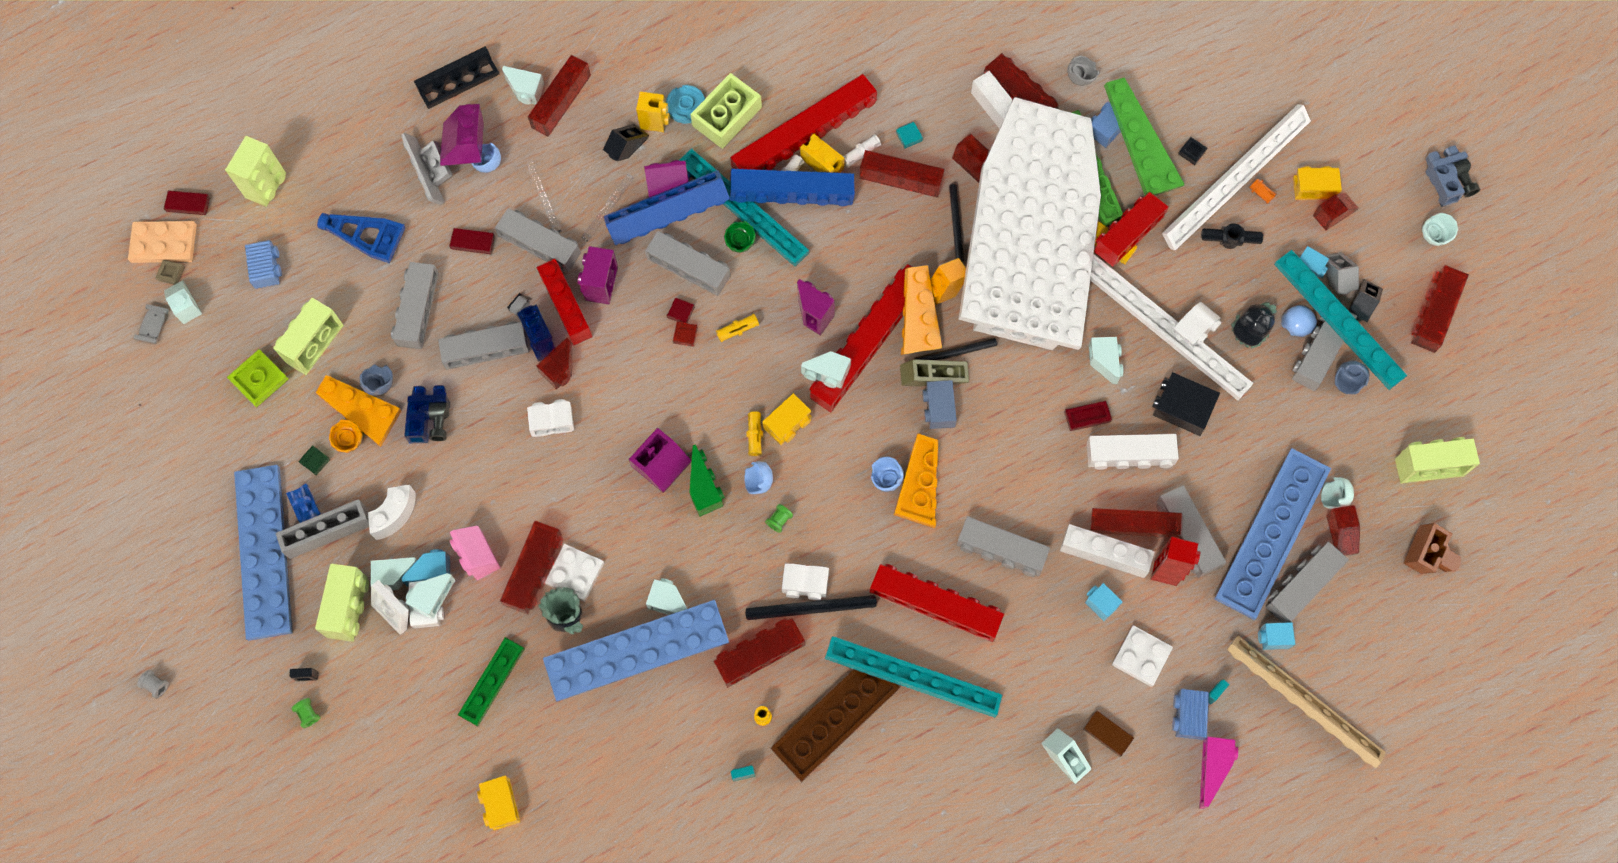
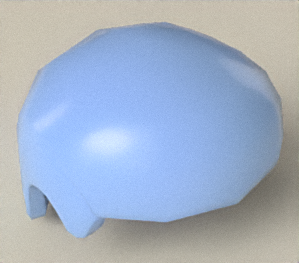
[471,143,501,173]
[1281,305,1317,337]
[871,456,904,492]
[744,461,773,494]

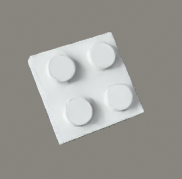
[545,544,604,602]
[371,580,409,635]
[1112,625,1173,687]

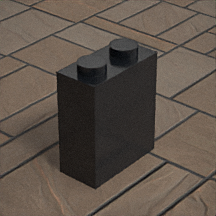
[1152,372,1220,436]

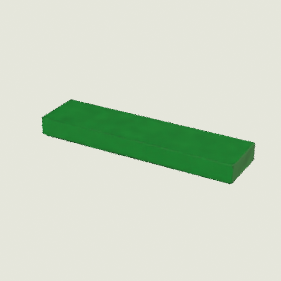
[458,637,525,727]

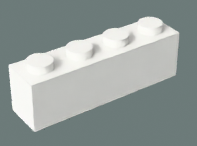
[971,71,1012,129]
[1087,434,1179,470]
[1060,524,1155,578]

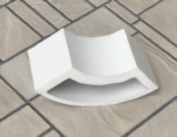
[1173,302,1222,348]
[368,485,416,540]

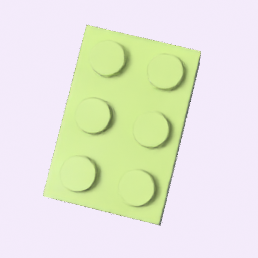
[690,73,762,149]
[225,136,286,207]
[274,298,344,375]
[1395,437,1480,483]
[315,564,369,642]

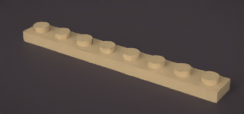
[1227,635,1386,768]

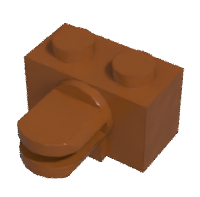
[1403,523,1461,574]

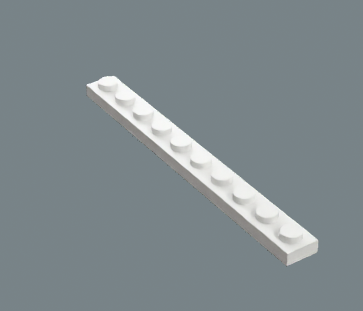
[1162,104,1311,250]
[1090,254,1253,401]

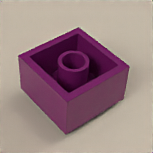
[578,246,618,305]

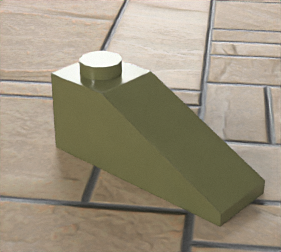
[900,360,969,386]

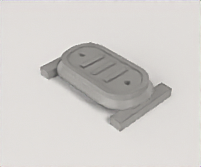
[133,304,169,344]

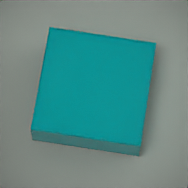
[896,122,923,149]
[1208,679,1230,705]
[731,765,756,782]

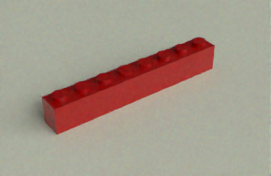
[730,74,877,170]
[809,264,912,413]

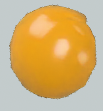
[329,419,363,453]

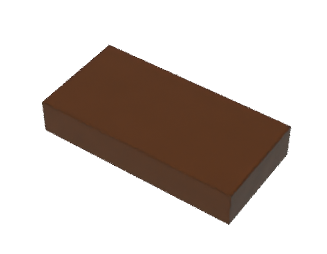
[1083,711,1134,757]

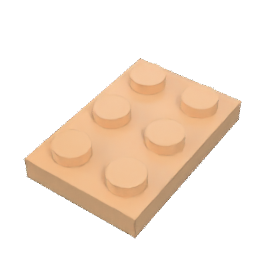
[128,221,197,263]

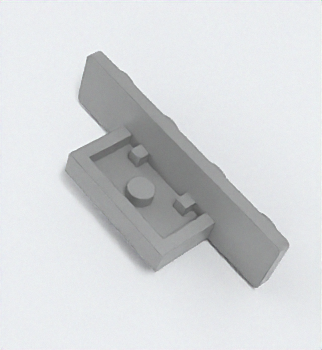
[401,133,453,205]

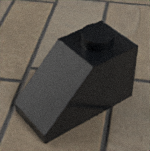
[603,124,649,161]
[1348,279,1383,322]

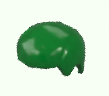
[724,221,756,253]

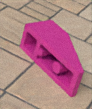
[1199,737,1238,809]

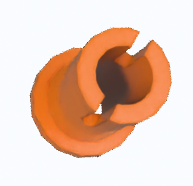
[1249,179,1277,204]

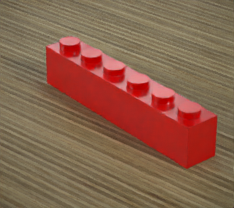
[870,564,1004,642]

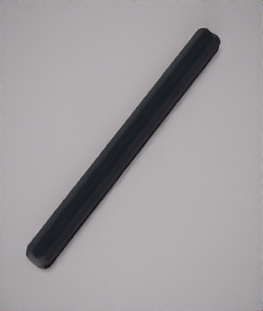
[745,595,877,620]

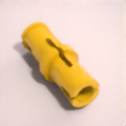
[715,313,759,342]
[746,412,763,456]

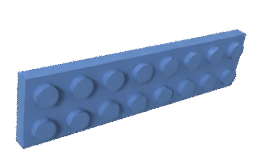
[1214,448,1331,620]
[234,465,293,641]
[543,600,729,702]

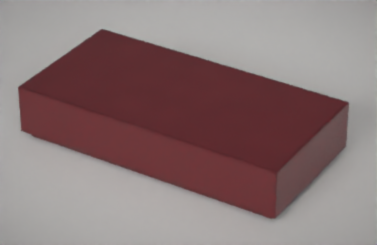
[164,190,210,215]
[449,228,495,255]
[1064,400,1112,431]

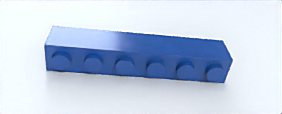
[730,169,855,206]
[604,170,730,245]

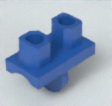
[286,484,321,523]

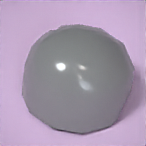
[1067,55,1100,86]

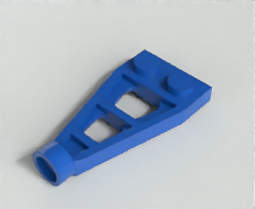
[317,213,405,264]

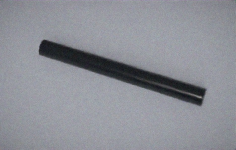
[949,184,964,262]
[914,338,997,360]

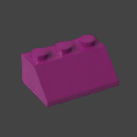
[440,104,484,166]

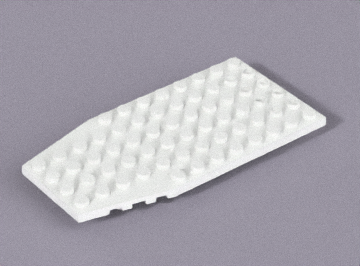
[958,97,1101,350]

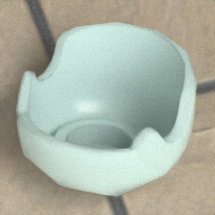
[1422,213,1458,246]
[1321,477,1354,510]

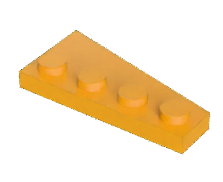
[901,265,942,355]
[316,375,401,447]
[893,434,938,528]

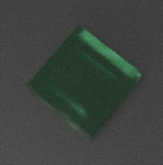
[298,445,330,476]

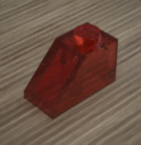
[1313,193,1359,231]
[536,338,573,390]
[1326,505,1360,556]

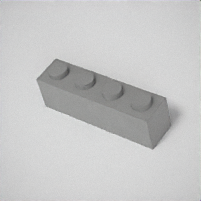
[495,208,581,273]
[645,231,731,296]
[391,262,439,349]
[1292,312,1357,391]
[438,321,529,370]
[1156,485,1226,578]
[275,499,369,559]
[957,516,1050,577]
[1265,541,1349,623]

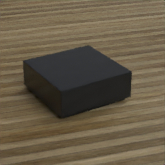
[1178,137,1208,165]
[289,668,319,682]

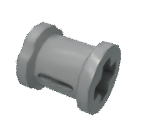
[137,670,169,699]

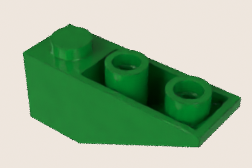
[689,444,725,517]

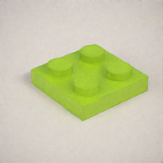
[227,349,289,408]

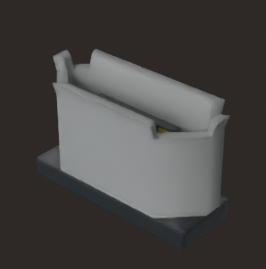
[507,293,530,316]

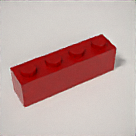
[1094,192,1169,267]
[536,259,592,346]
[1151,537,1201,586]

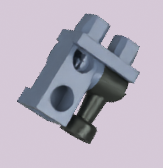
[1425,145,1481,207]

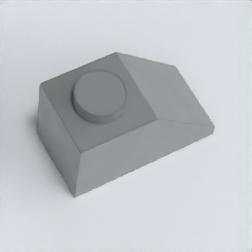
[1324,252,1359,294]

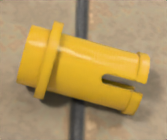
[754,706,772,726]

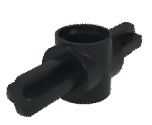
[1201,223,1264,249]

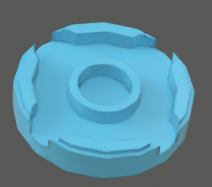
[666,85,705,124]

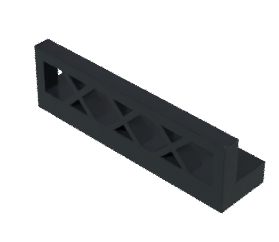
[414,46,500,109]

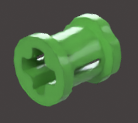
[765,504,793,533]
[291,698,320,728]

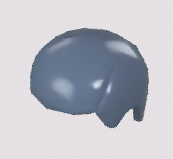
[1335,360,1370,394]
[360,364,393,396]

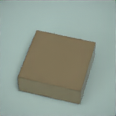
[156,260,185,285]

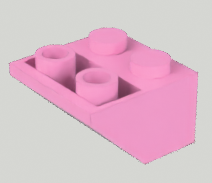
[450,526,500,580]

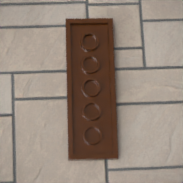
[770,669,900,783]

